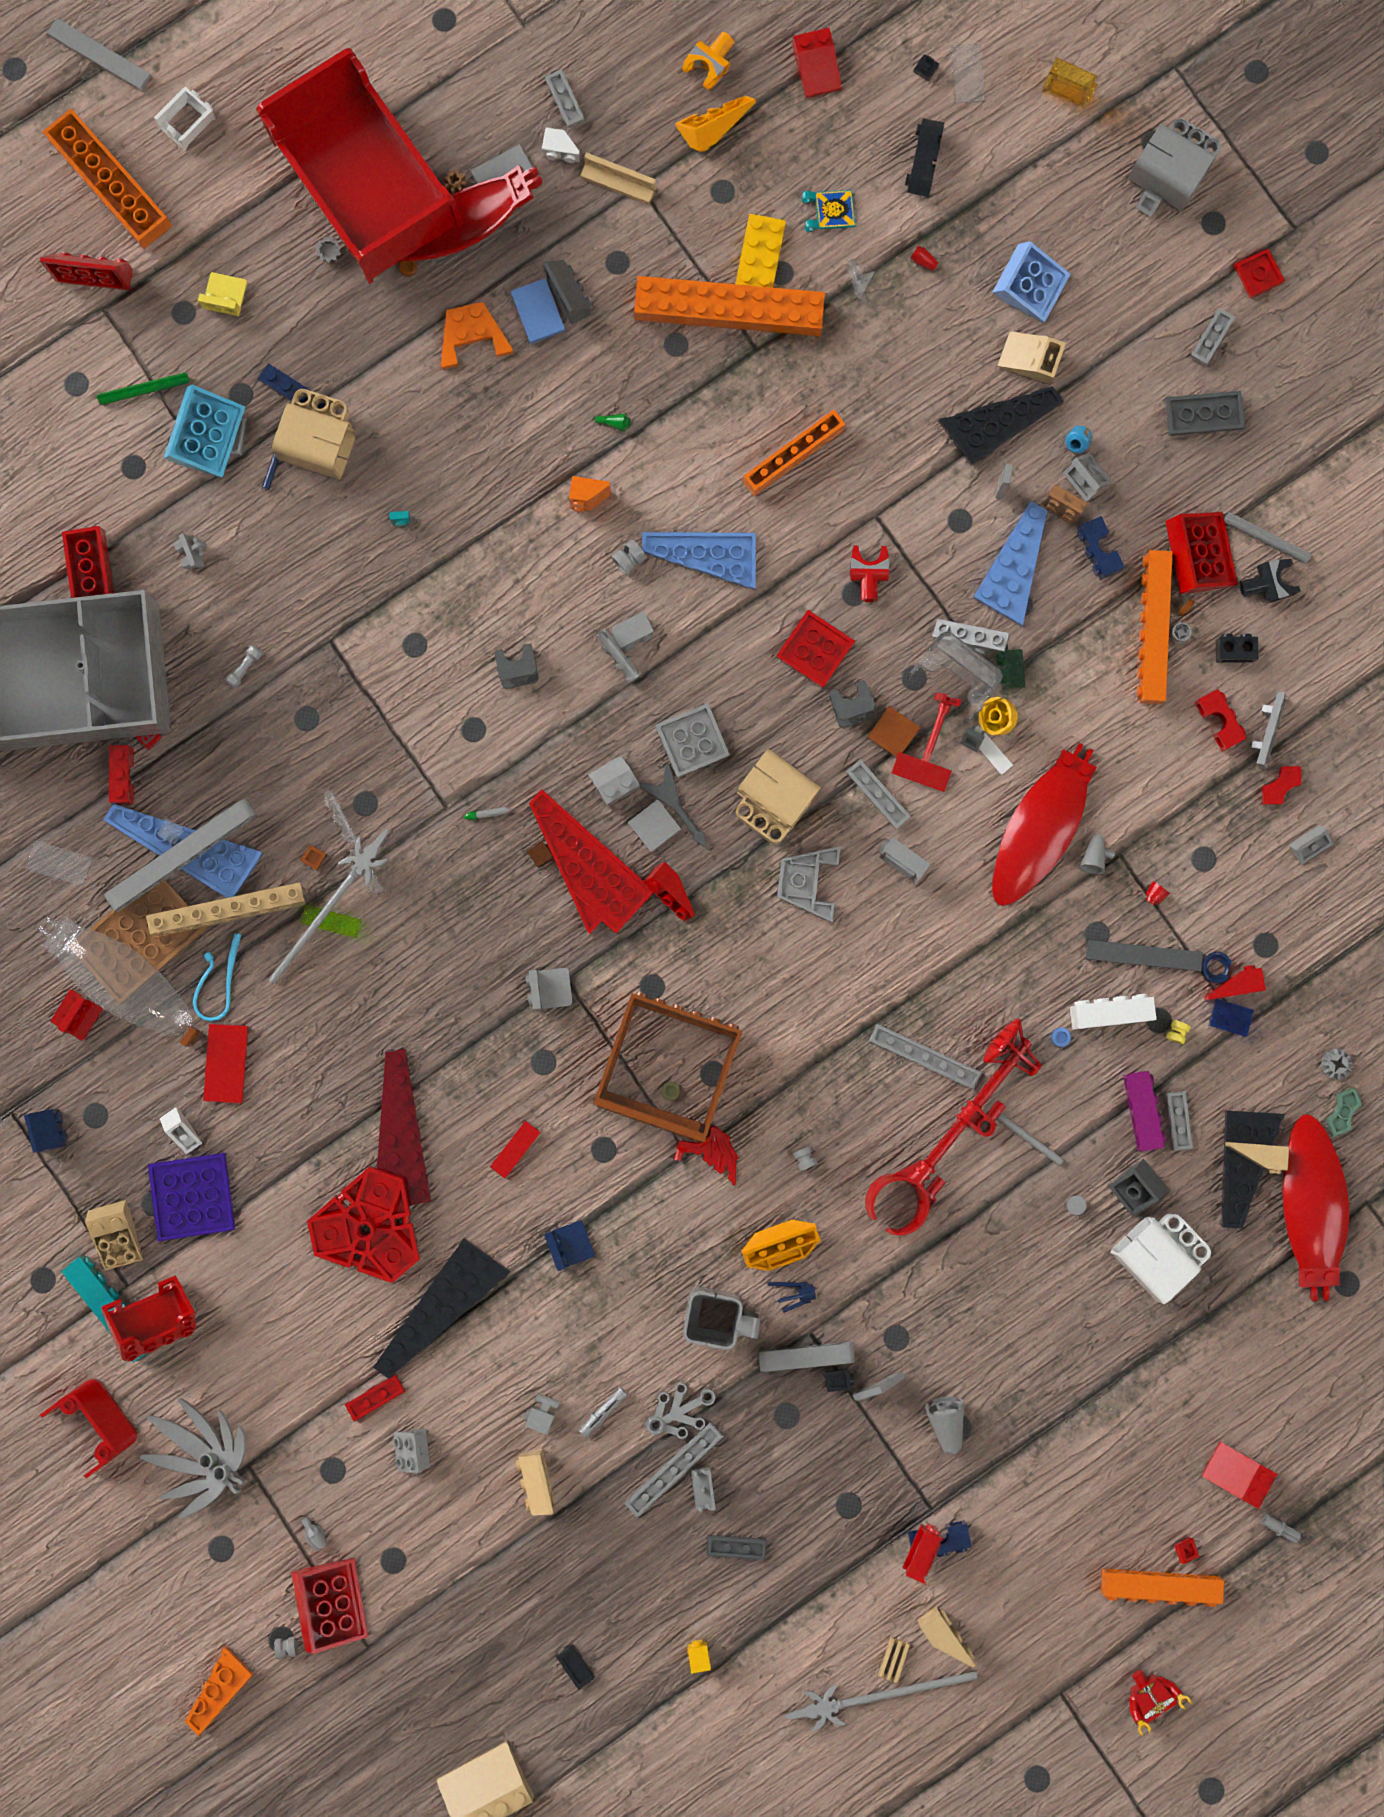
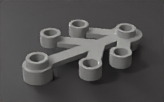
[646,1382,715,1439]

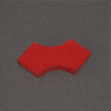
[1262,766,1301,805]

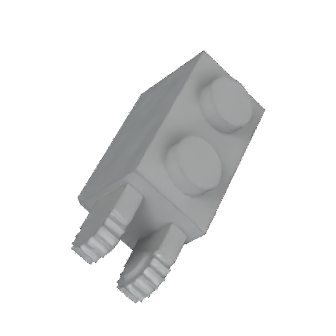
[602,611,654,653]

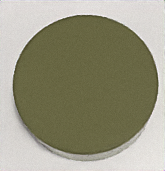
[662,1081,681,1101]

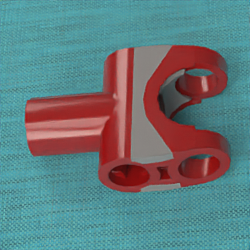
[850,545,889,602]

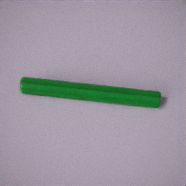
[97,372,190,405]

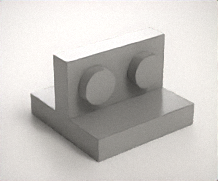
[1063,453,1113,502]

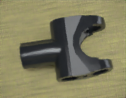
[1240,559,1301,603]

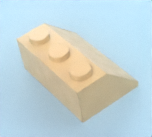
[516,1448,556,1515]

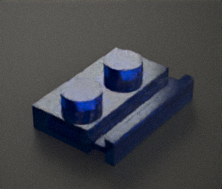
[1208,999,1254,1037]

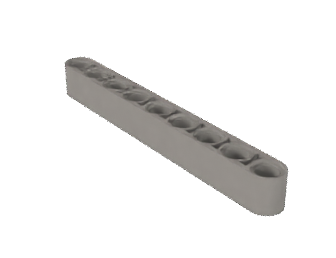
[104,799,257,912]

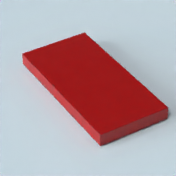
[203,1024,249,1103]

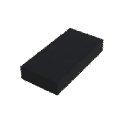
[556,1644,595,1690]

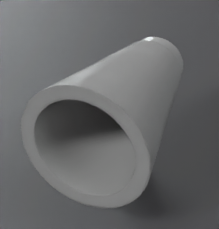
[1079,835,1115,874]

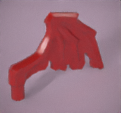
[674,1126,739,1186]

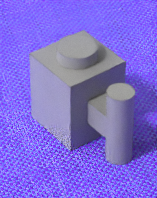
[524,1394,559,1435]

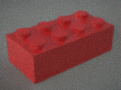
[62,526,114,598]

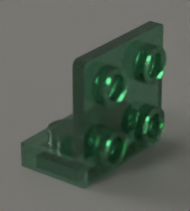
[996,644,1025,689]

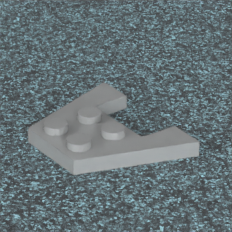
[777,846,841,922]

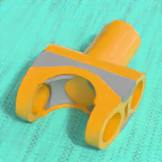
[682,32,735,90]

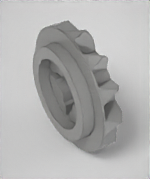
[1321,1049,1353,1080]

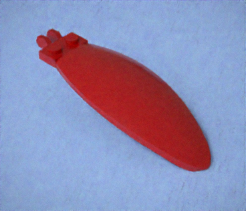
[401,165,543,261]
[992,743,1097,906]
[1282,1114,1349,1302]

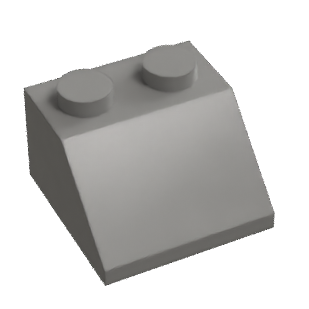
[588,756,640,807]

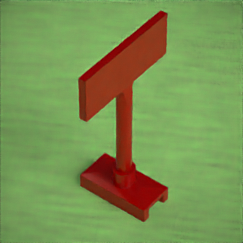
[891,693,961,792]

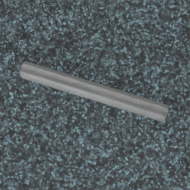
[1224,512,1312,563]

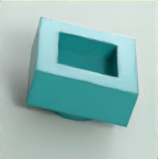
[389,511,411,527]

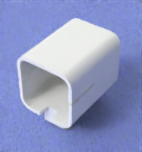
[1110,1214,1211,1304]

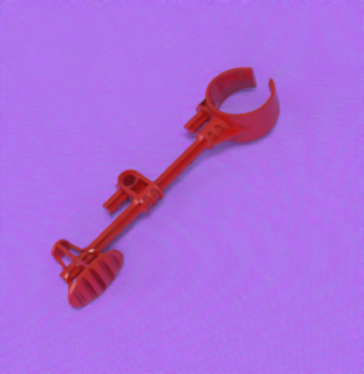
[865,1018,1042,1236]

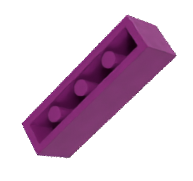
[1123,1071,1166,1152]

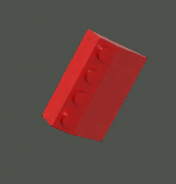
[40,252,133,291]
[1165,512,1238,594]
[291,1558,368,1654]

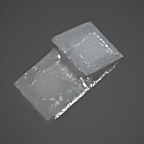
[847,258,875,302]

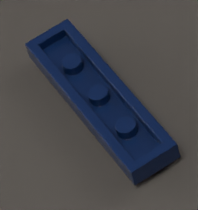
[258,363,326,409]

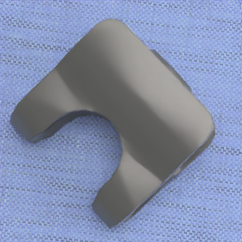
[495,643,539,689]
[829,680,875,728]

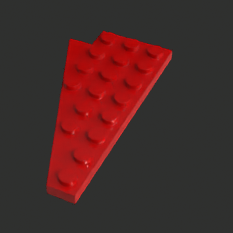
[529,789,653,934]

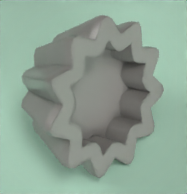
[315,237,342,263]

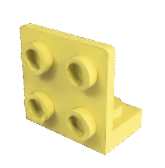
[198,272,247,317]

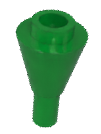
[595,413,630,432]

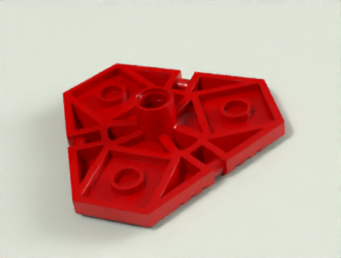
[307,1166,420,1283]

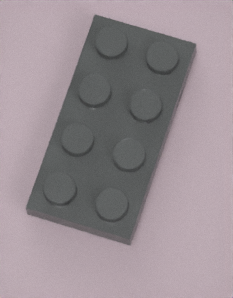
[1165,391,1245,436]

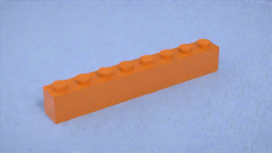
[1137,550,1172,704]

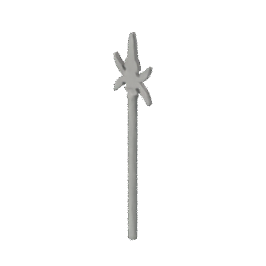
[269,829,389,984]
[784,1671,978,1732]

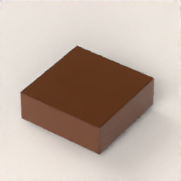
[527,841,554,868]

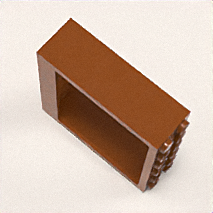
[593,991,742,1144]

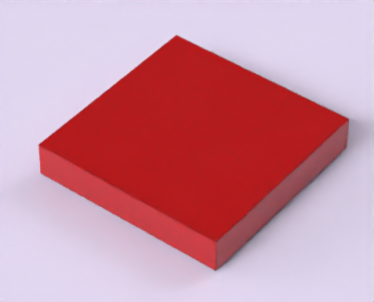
[1234,248,1285,299]

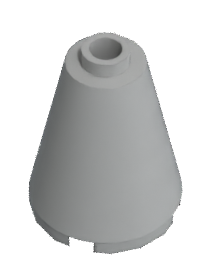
[925,1396,964,1455]

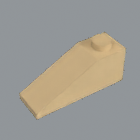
[1225,1142,1289,1174]

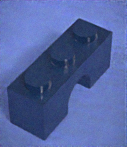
[1077,516,1125,580]
[907,1520,972,1557]

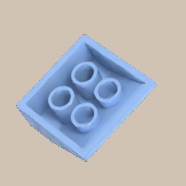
[993,241,1070,322]

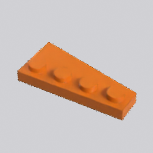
[185,1646,254,1736]

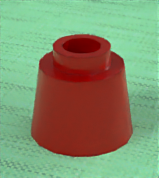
[1145,881,1170,906]

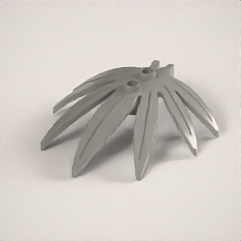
[140,1398,247,1518]

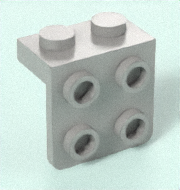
[526,968,572,1010]

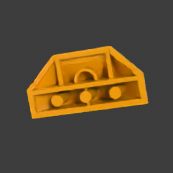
[742,1220,821,1271]

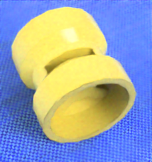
[1166,1020,1191,1045]

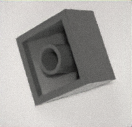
[1108,1159,1168,1216]

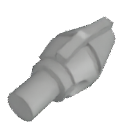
[301,1517,327,1551]

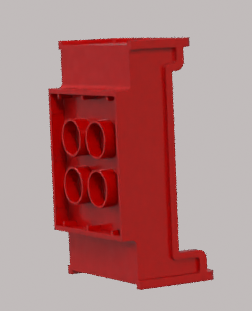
[256,48,463,284]

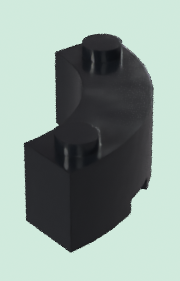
[905,118,945,197]

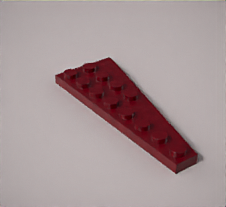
[377,1049,431,1206]

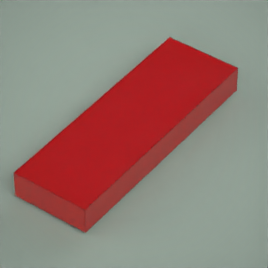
[490,1121,541,1179]
[345,1374,406,1422]

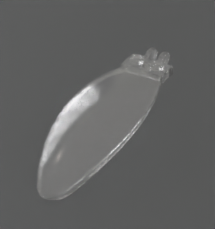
[38,915,193,1035]

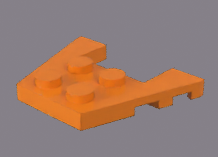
[441,302,513,370]

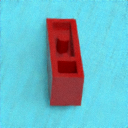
[1204,965,1266,1000]

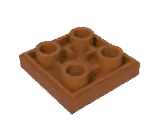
[867,706,920,757]

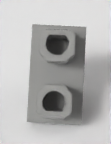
[174,533,207,570]

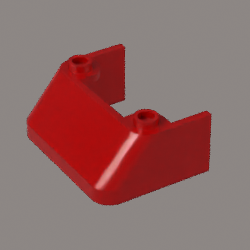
[40,1379,138,1478]

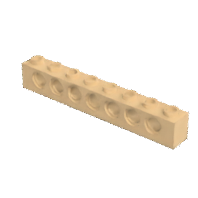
[146,883,306,938]

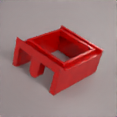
[902,1523,943,1585]

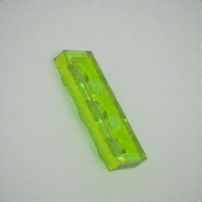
[301,905,362,938]

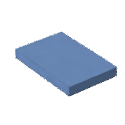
[511,278,565,344]

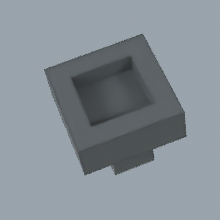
[960,726,985,752]

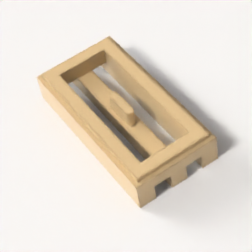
[878,1637,910,1683]

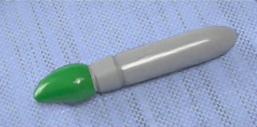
[464,807,510,820]

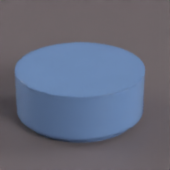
[1051,1028,1071,1047]

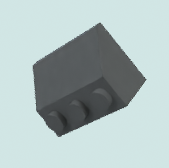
[543,260,592,325]

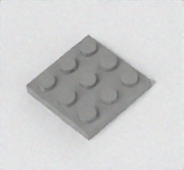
[655,703,730,778]

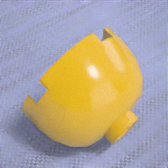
[979,697,1018,736]

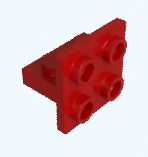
[50,989,103,1041]

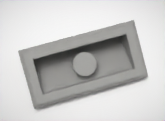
[1289,825,1333,864]

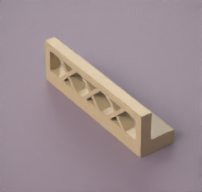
[580,152,656,205]

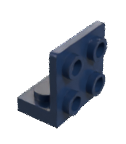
[544,1220,595,1271]

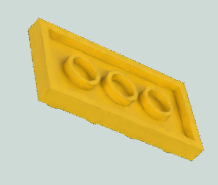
[735,214,786,288]

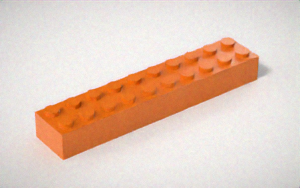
[634,276,825,336]

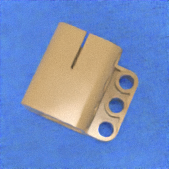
[272,389,356,480]
[736,748,821,845]

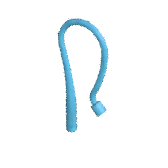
[193,933,241,1022]

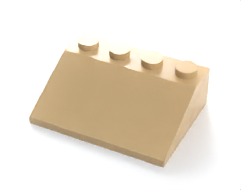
[437,1741,534,1817]

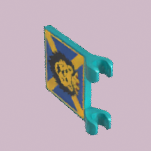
[801,190,856,232]

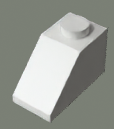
[160,1108,202,1154]

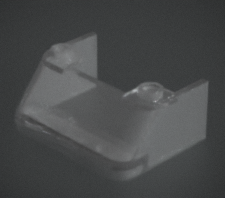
[907,632,1002,725]

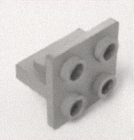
[393,1428,430,1473]

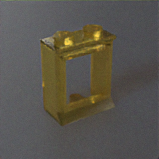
[1042,57,1098,109]

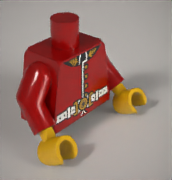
[1129,1670,1192,1737]

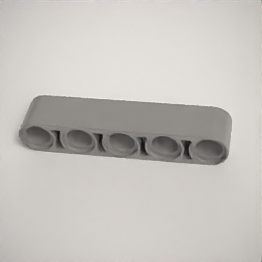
[758,1342,855,1372]

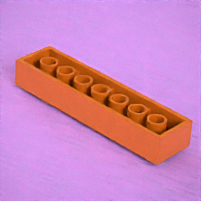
[42,108,172,250]

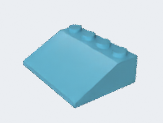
[164,385,245,478]

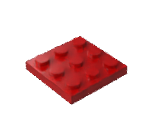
[776,610,855,688]

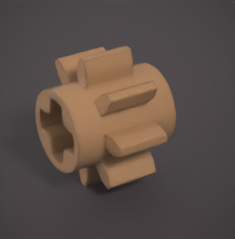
[443,169,467,194]

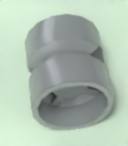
[611,539,647,575]

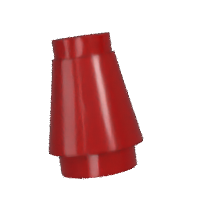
[910,245,939,272]

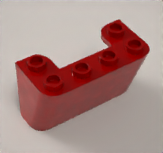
[101,1275,196,1362]

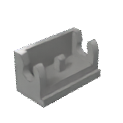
[691,1467,716,1512]

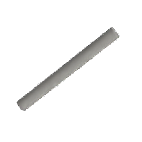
[997,1113,1064,1166]

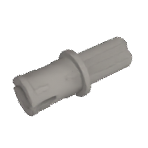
[1261,1514,1301,1543]

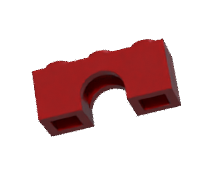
[1194,689,1246,752]
[109,745,134,805]

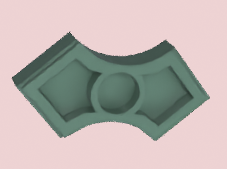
[1325,1087,1362,1137]

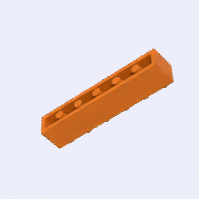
[743,410,845,497]
[1101,1568,1224,1607]

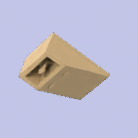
[997,332,1066,385]
[85,1200,143,1271]
[917,1607,975,1667]

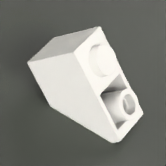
[542,127,580,163]

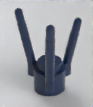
[767,1281,816,1313]

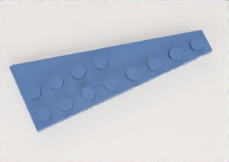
[103,804,263,898]

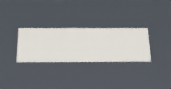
[975,725,1013,775]

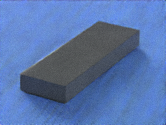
[706,1534,767,1560]

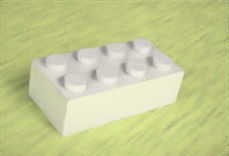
[1070,994,1156,1030]

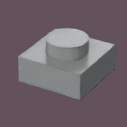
[1136,189,1162,217]

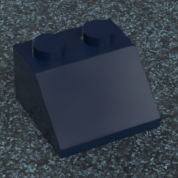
[24,1109,68,1153]

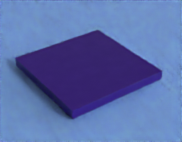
[148,1153,236,1241]

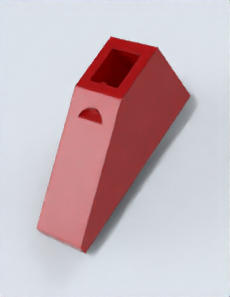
[644,862,695,922]

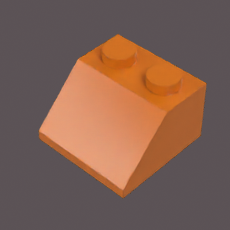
[569,476,611,513]

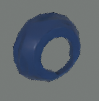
[1202,952,1232,983]

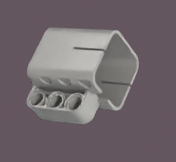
[1128,119,1221,211]
[683,1286,761,1350]

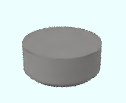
[1066,1195,1087,1215]

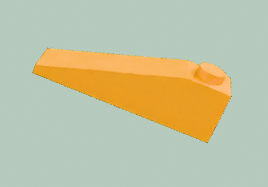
[675,96,756,152]

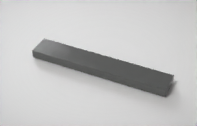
[1086,940,1203,971]

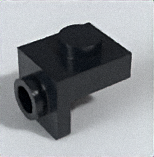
[825,1369,854,1392]

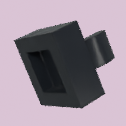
[913,54,939,82]

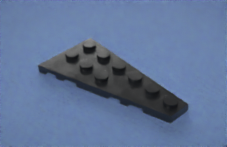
[938,386,1064,466]
[1221,1111,1285,1229]

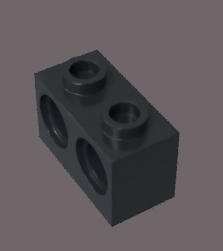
[1215,633,1258,663]

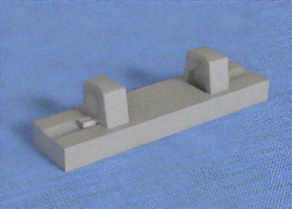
[1251,691,1287,769]

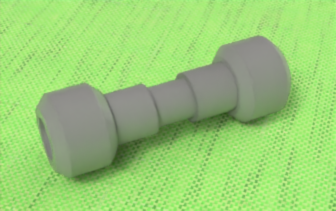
[225,645,263,688]

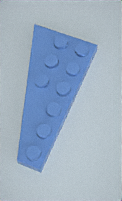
[973,501,1047,627]
[642,532,756,590]

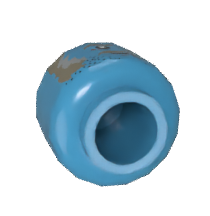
[1065,426,1093,454]

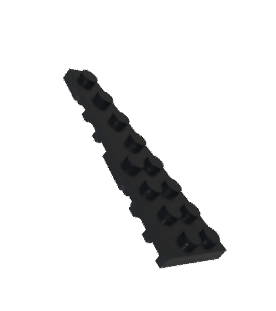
[373,1238,510,1379]

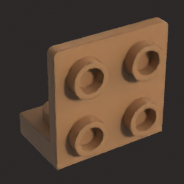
[1043,484,1088,524]

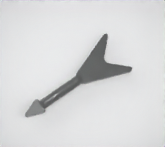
[639,763,707,847]

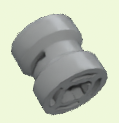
[1169,622,1192,645]
[793,1146,818,1171]
[274,1636,298,1660]

